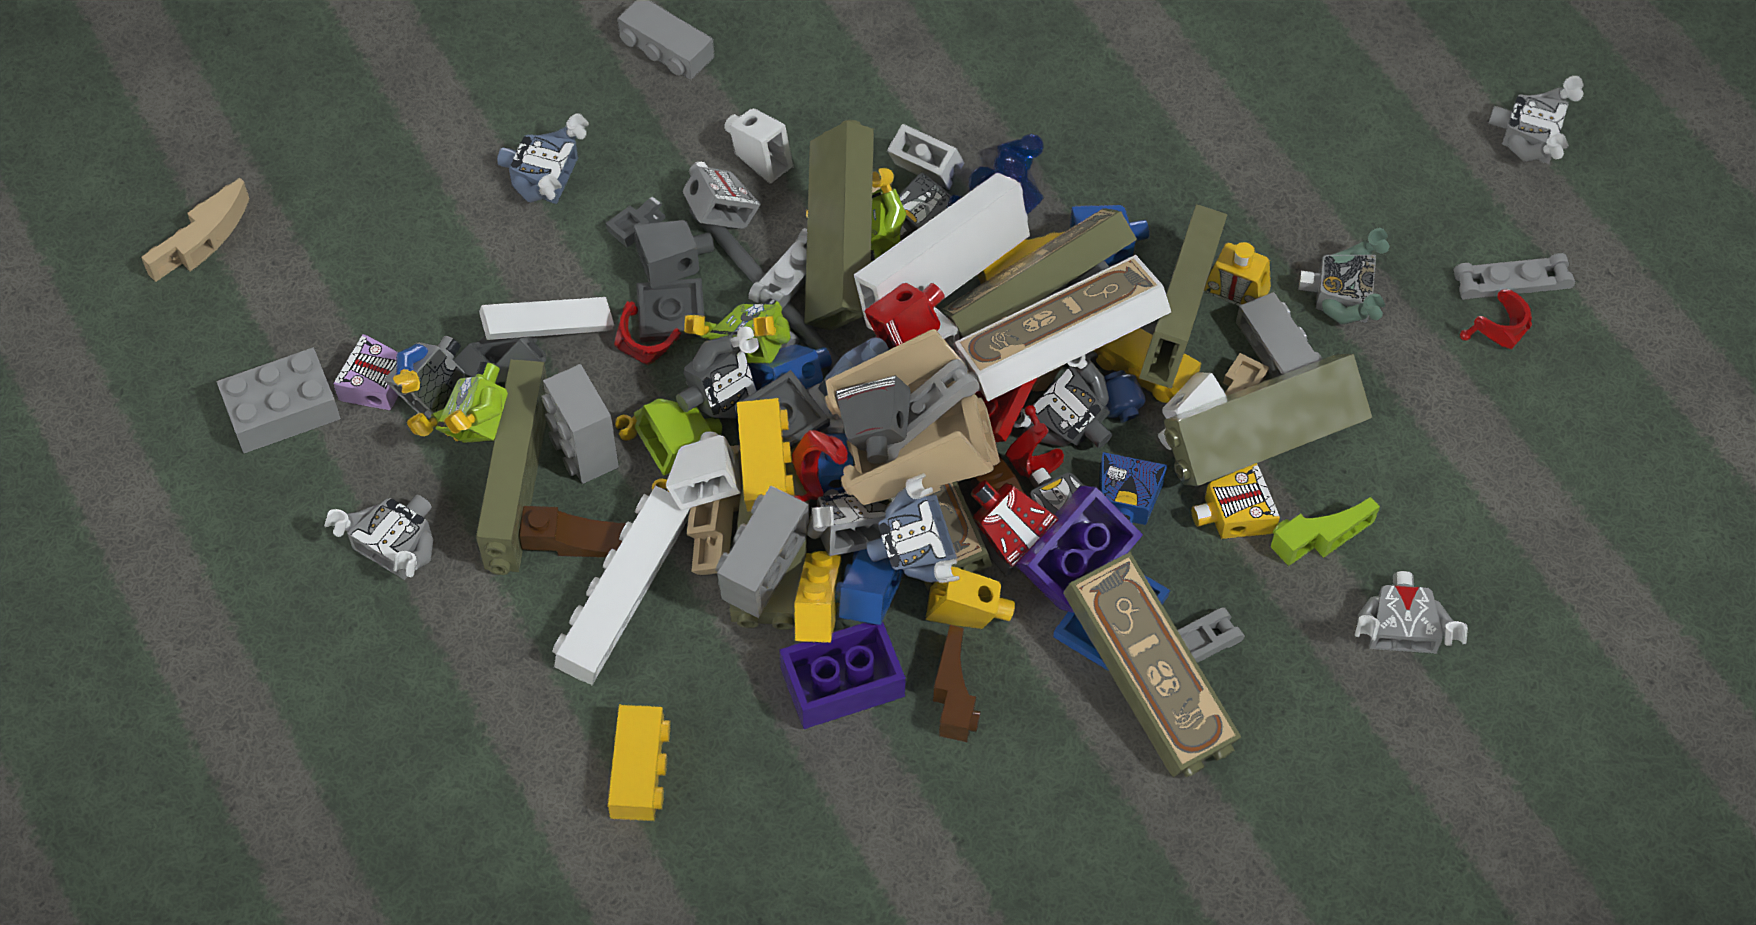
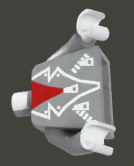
[1355,571,1468,653]

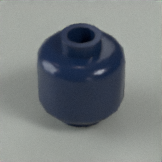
[1104,370,1145,422]

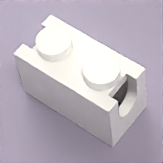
[887,124,964,190]

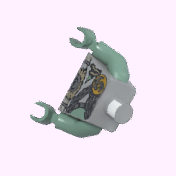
[1298,228,1390,324]

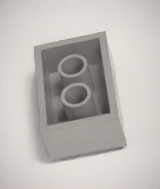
[216,347,341,453]
[541,364,619,484]
[716,486,809,618]

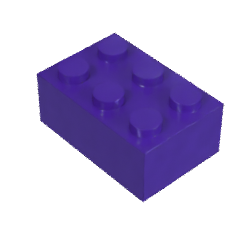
[1015,486,1143,612]
[780,621,906,729]

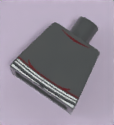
[836,375,911,464]

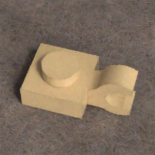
[1223,353,1270,396]

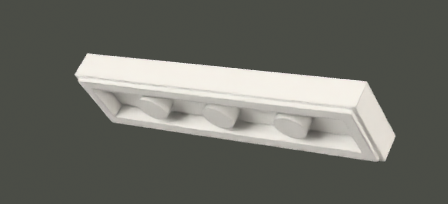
[479,297,614,340]

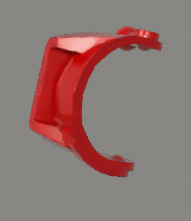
[1460,289,1532,349]
[614,301,681,366]
[1005,405,1064,478]
[792,430,848,502]

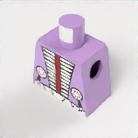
[333,334,399,410]

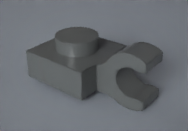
[605,197,665,247]

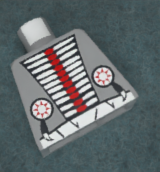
[683,162,761,229]

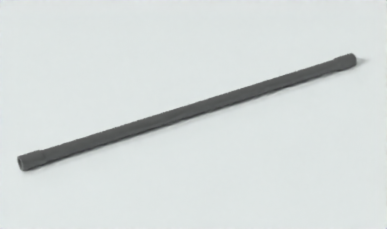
[689,208,1019,576]

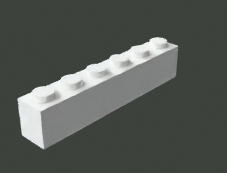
[552,485,690,685]

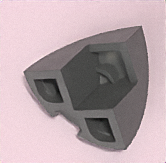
[453,335,546,382]

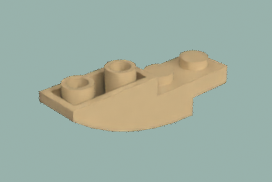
[141,178,249,282]
[687,445,742,575]

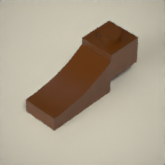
[520,506,626,557]
[933,625,981,742]

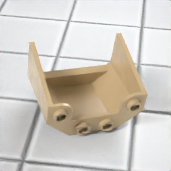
[825,329,1000,505]

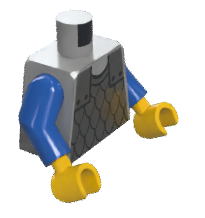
[384,336,465,441]

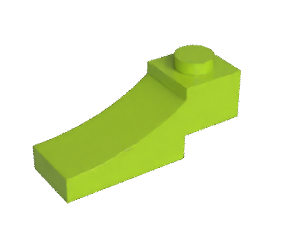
[1271,497,1380,566]

